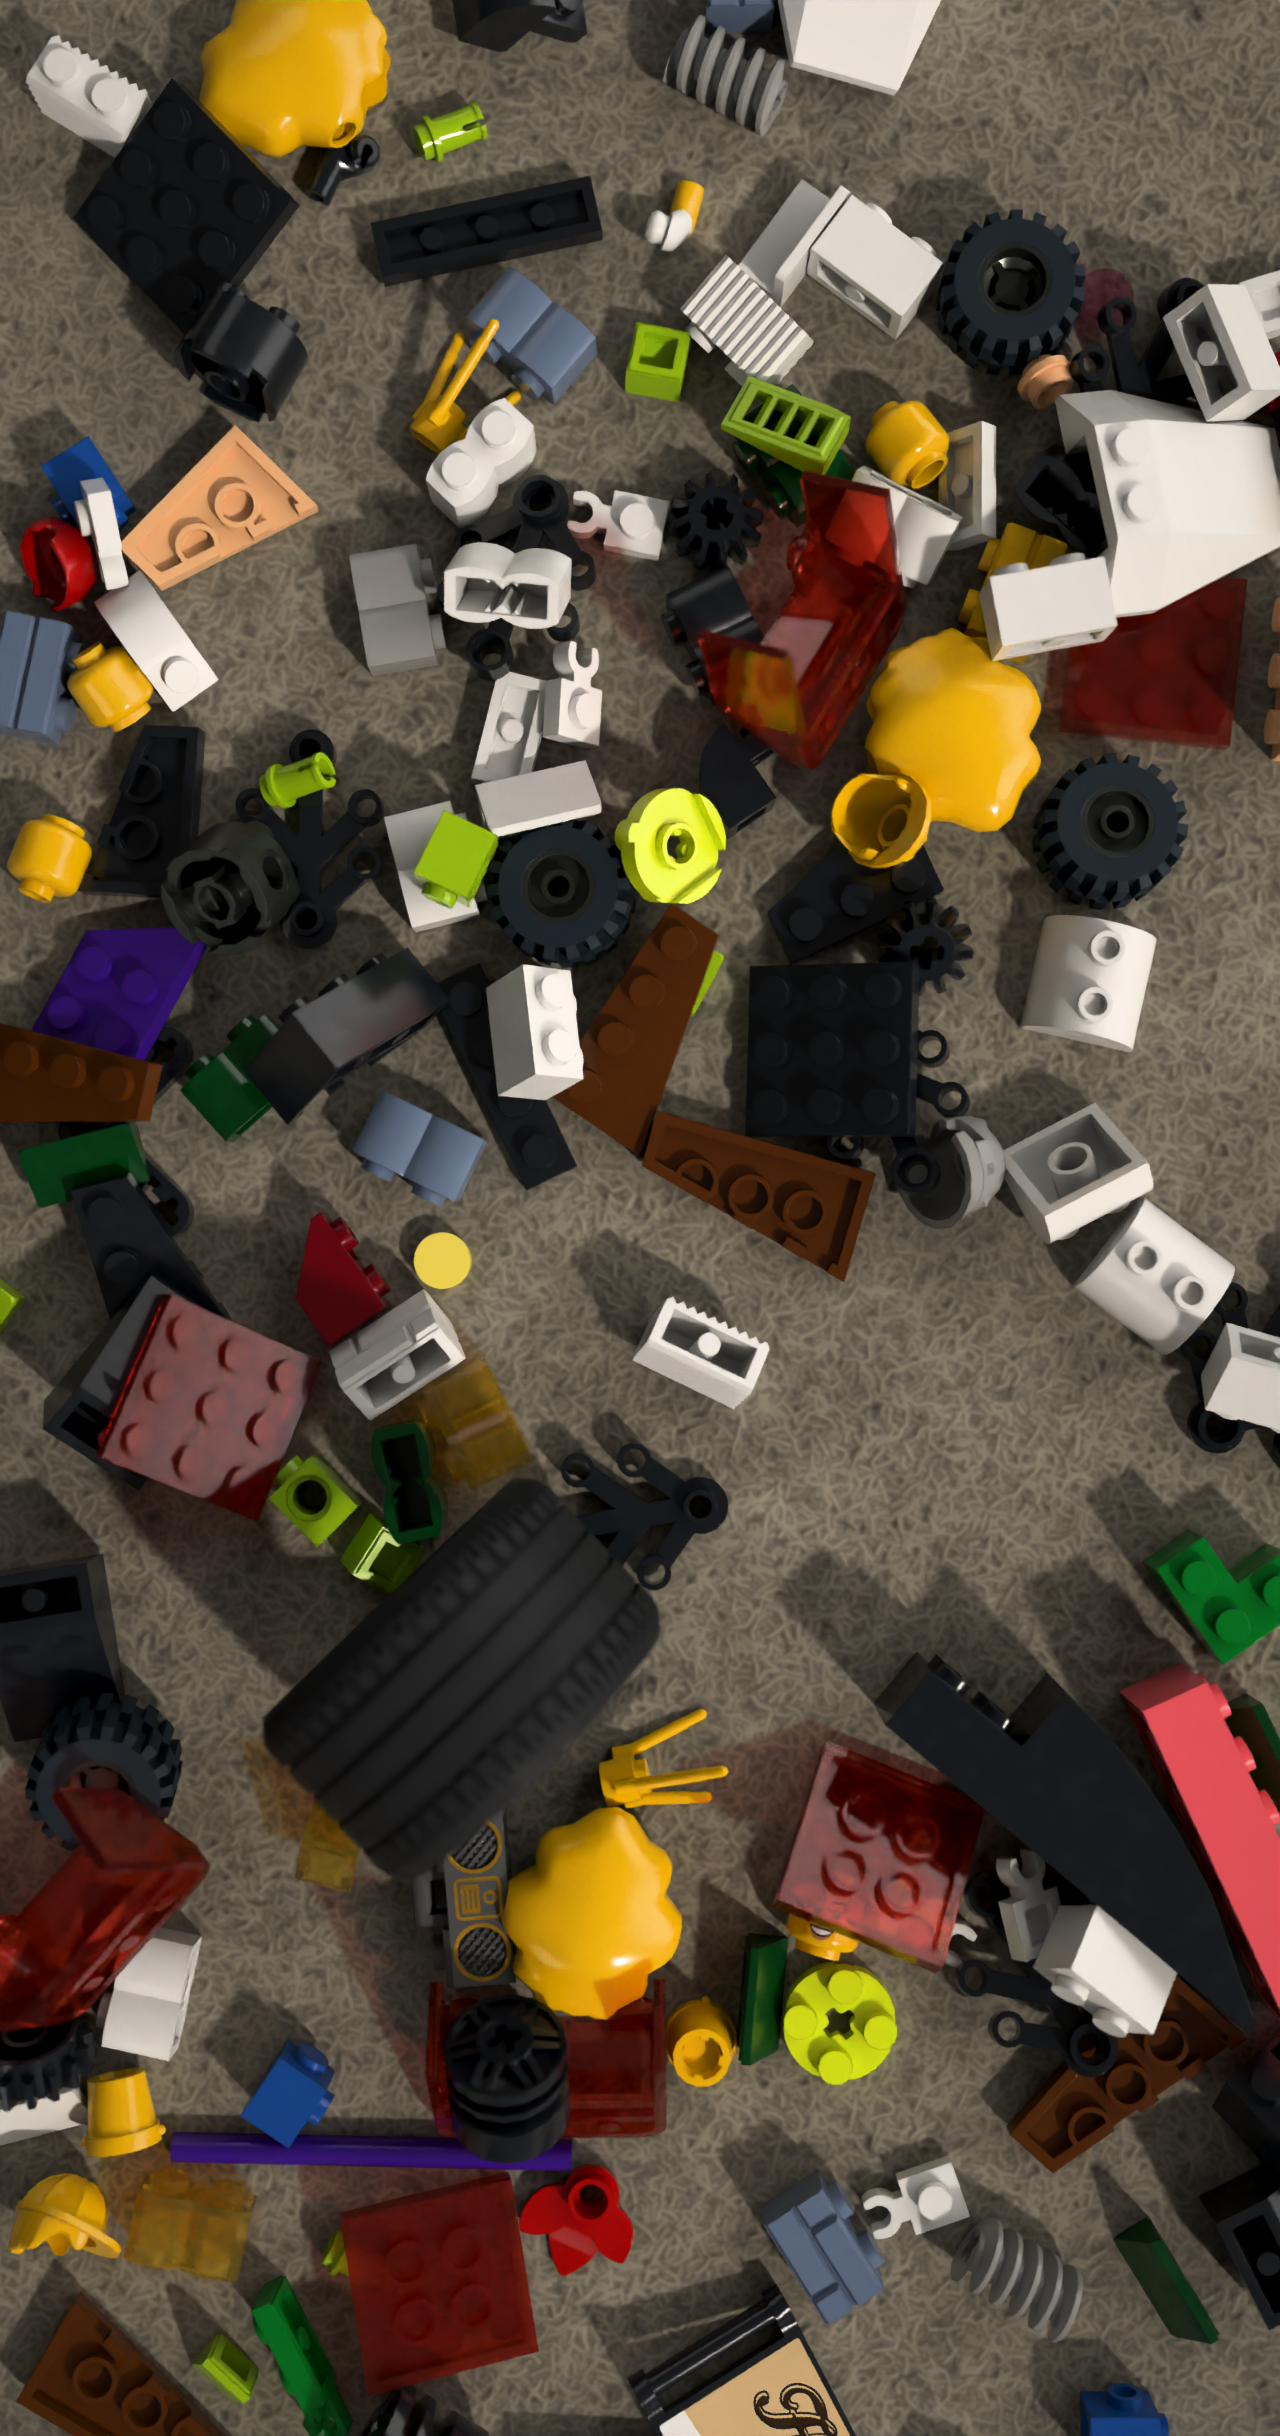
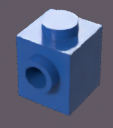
[41,436,137,540]
[241,2040,335,2148]
[1080,2383,1169,2436]

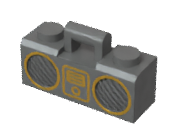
[411,1807,517,1988]

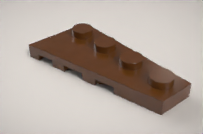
[552,903,720,1156]
[0,1023,163,1124]
[642,1110,876,1282]
[1006,1974,1247,2173]
[16,2291,225,2436]

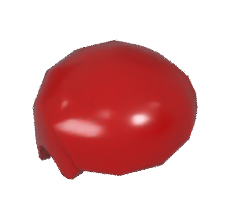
[19,517,98,612]

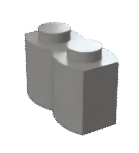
[349,544,447,676]

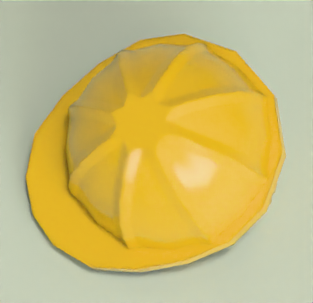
[830,772,932,868]
[7,2173,122,2258]

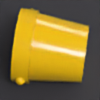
[664,1996,737,2087]
[81,2067,166,2157]

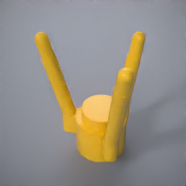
[409,319,521,455]
[599,1708,728,1809]

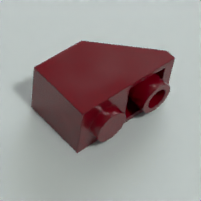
[296,1212,391,1346]

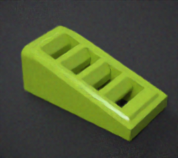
[721,376,851,481]

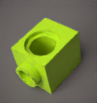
[414,810,499,909]
[268,1454,364,1547]

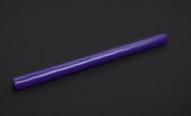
[170,2132,572,2171]

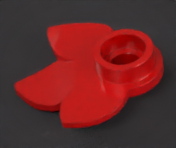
[519,2164,633,2276]

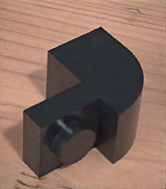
[453,0,587,52]
[699,709,797,840]

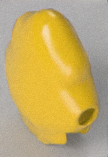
[199,0,391,158]
[865,627,1041,832]
[501,1806,682,2020]

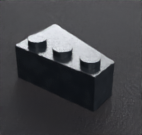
[244,947,450,1125]

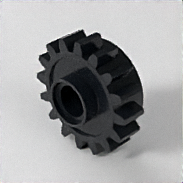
[0,1999,96,2112]

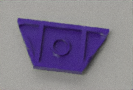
[32,927,208,1128]

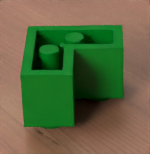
[1142,1529,1280,1665]

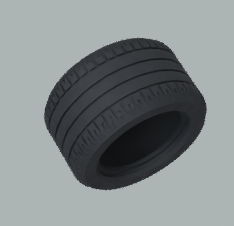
[263,1477,660,1878]

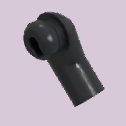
[304,135,380,206]

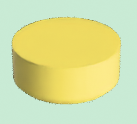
[414,1232,472,1289]

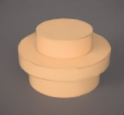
[1017,354,1073,409]

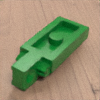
[251,2275,353,2436]

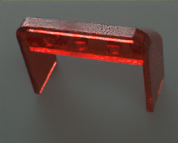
[698,471,905,769]
[0,1788,210,2032]
[425,1979,666,2139]

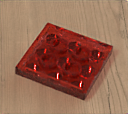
[1059,576,1247,750]
[95,1294,322,1521]
[772,1741,985,1973]
[339,2171,539,2396]

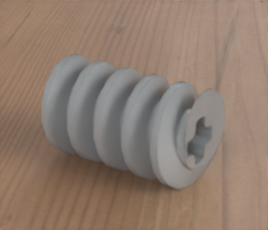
[662,14,789,137]
[950,2216,1083,2343]

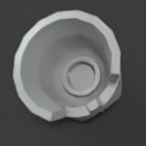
[893,1115,1006,1230]

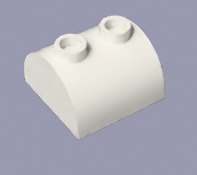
[1020,915,1157,1052]
[1003,1103,1153,1244]
[1073,1197,1235,1355]

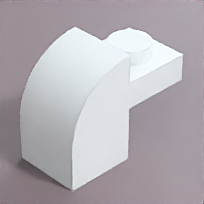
[94,570,219,712]

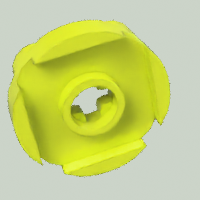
[615,788,726,904]
[782,1962,898,2085]

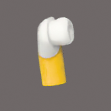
[644,180,704,252]

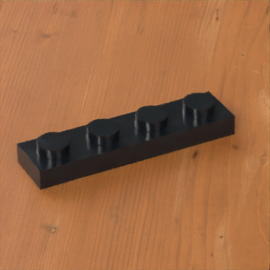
[371,176,603,287]
[437,962,578,1191]

